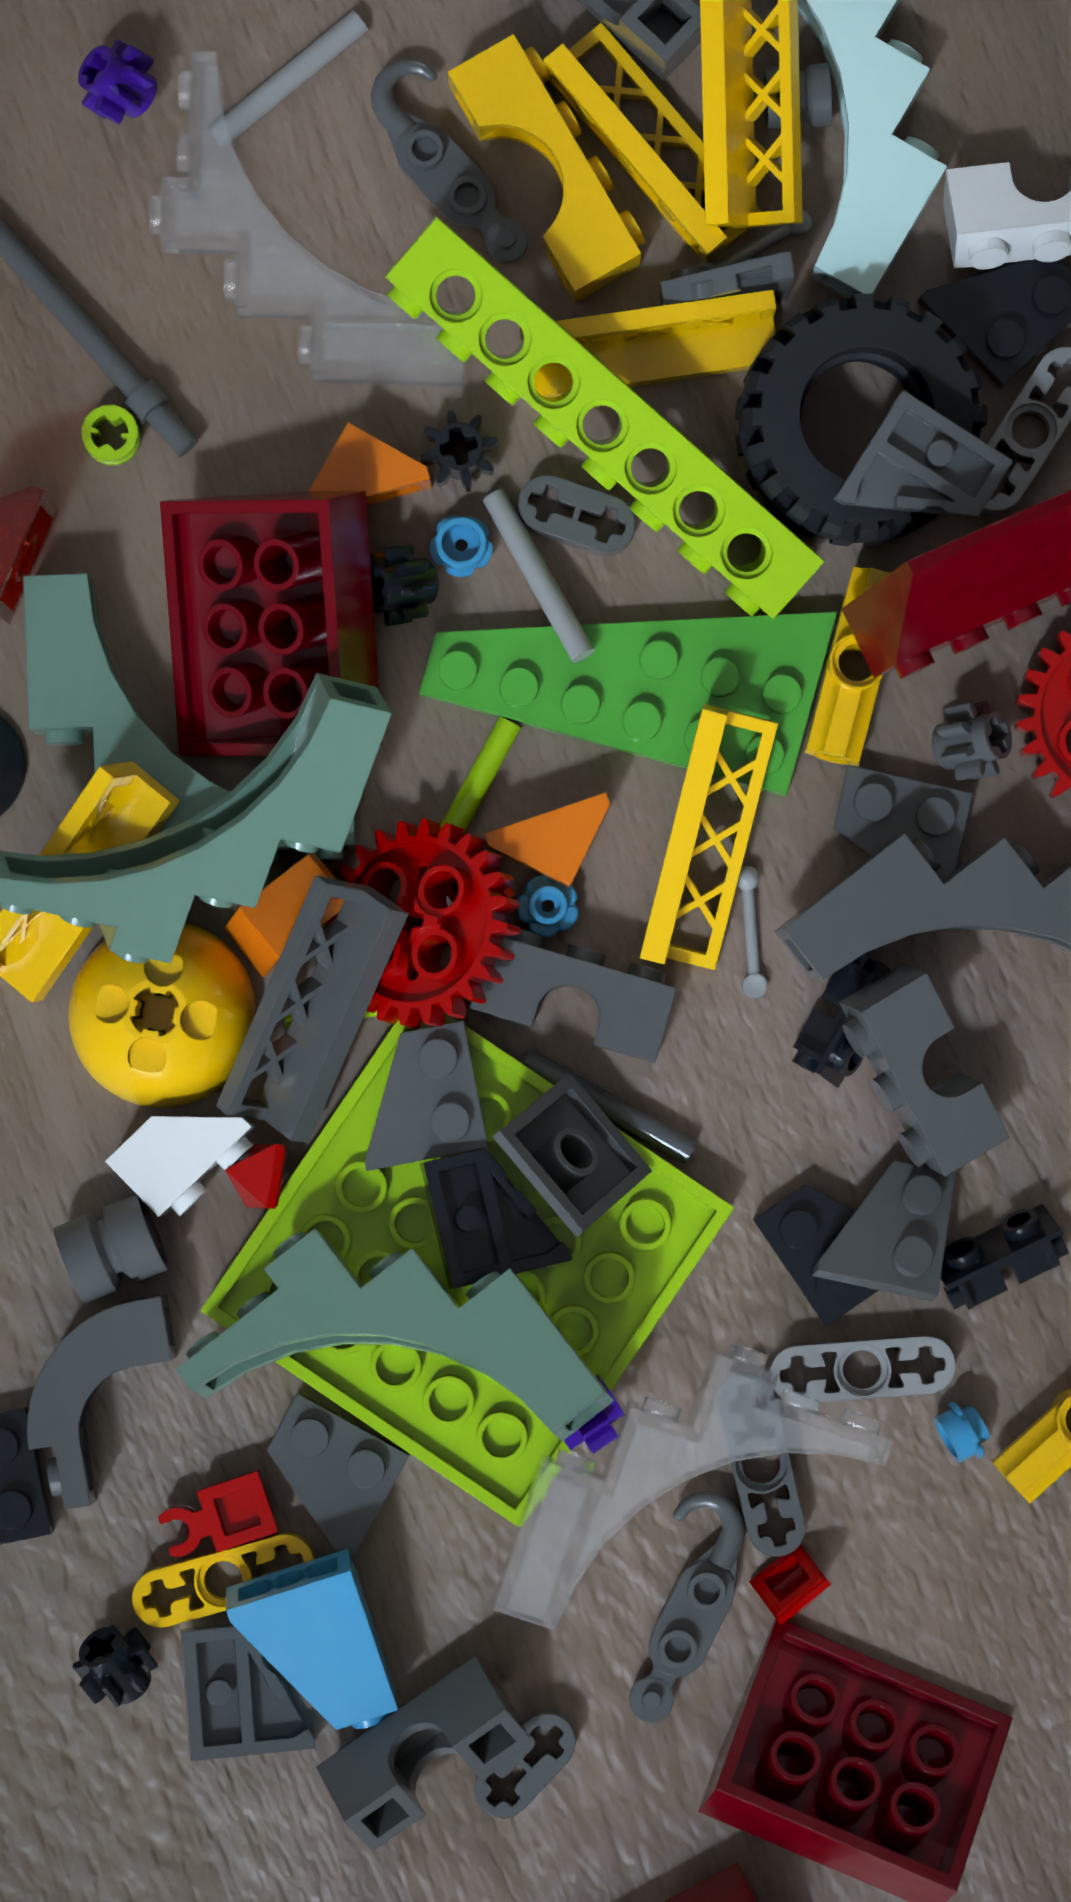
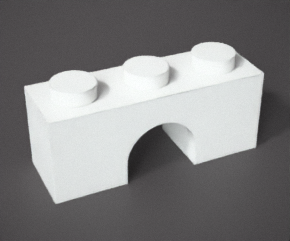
[943,162,1071,269]

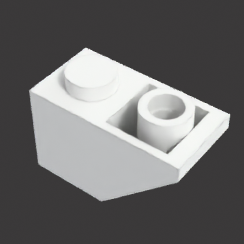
[105,1116,256,1217]

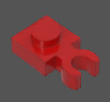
[158,1469,280,1557]

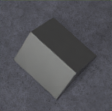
[493,1073,652,1237]

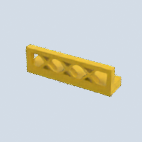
[700,0,803,229]
[543,22,762,264]
[520,290,776,397]
[640,704,778,970]
[0,761,180,1003]

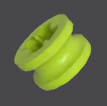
[81,405,141,466]

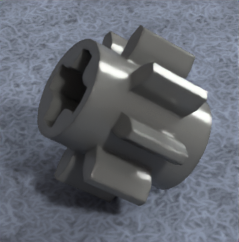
[932,701,1012,781]

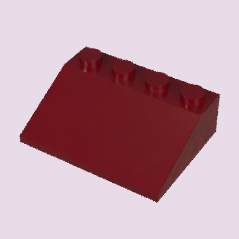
[841,490,1071,679]
[160,491,383,757]
[698,1619,1013,1902]

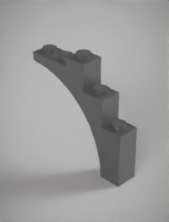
[774,833,1071,982]

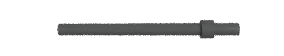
[0,218,198,457]

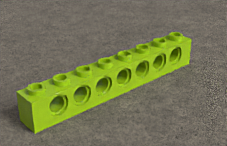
[385,215,824,619]

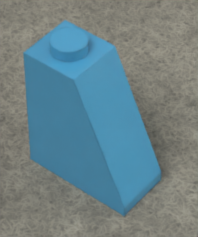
[226,1548,398,1730]

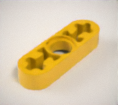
[132,1532,315,1628]

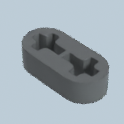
[518,475,635,557]
[474,1709,576,1819]

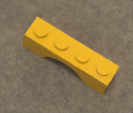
[447,34,645,304]

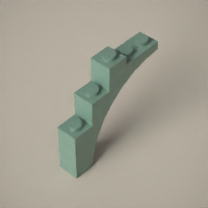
[23,573,357,864]
[0,673,392,963]
[176,1229,614,1441]

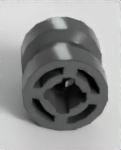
[763,62,832,130]

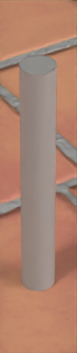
[207,10,368,150]
[483,489,595,663]

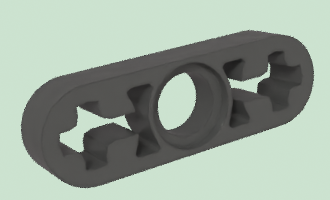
[717,1371,805,1557]

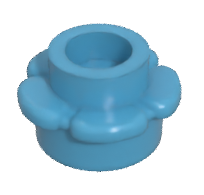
[430,515,493,577]
[516,875,579,938]
[934,1402,990,1463]

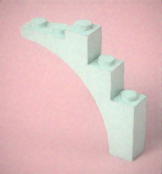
[798,0,947,300]

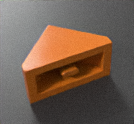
[309,423,432,506]
[484,792,610,888]
[224,852,344,978]

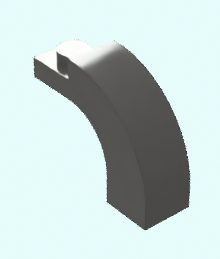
[27,1294,177,1510]

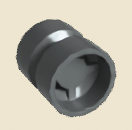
[54,1194,169,1304]

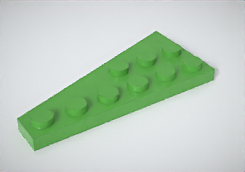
[419,612,837,797]

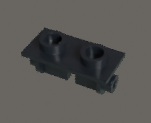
[792,954,891,1088]
[940,1204,1069,1310]

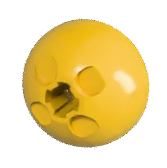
[68,923,257,1108]

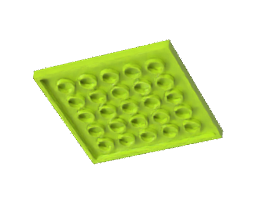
[200,1012,734,1528]

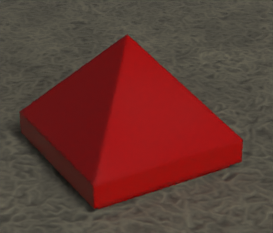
[225,1144,286,1209]
[749,1544,831,1625]

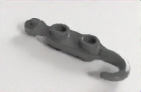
[371,59,528,264]
[629,1490,745,1722]

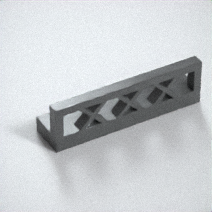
[216,875,409,1143]

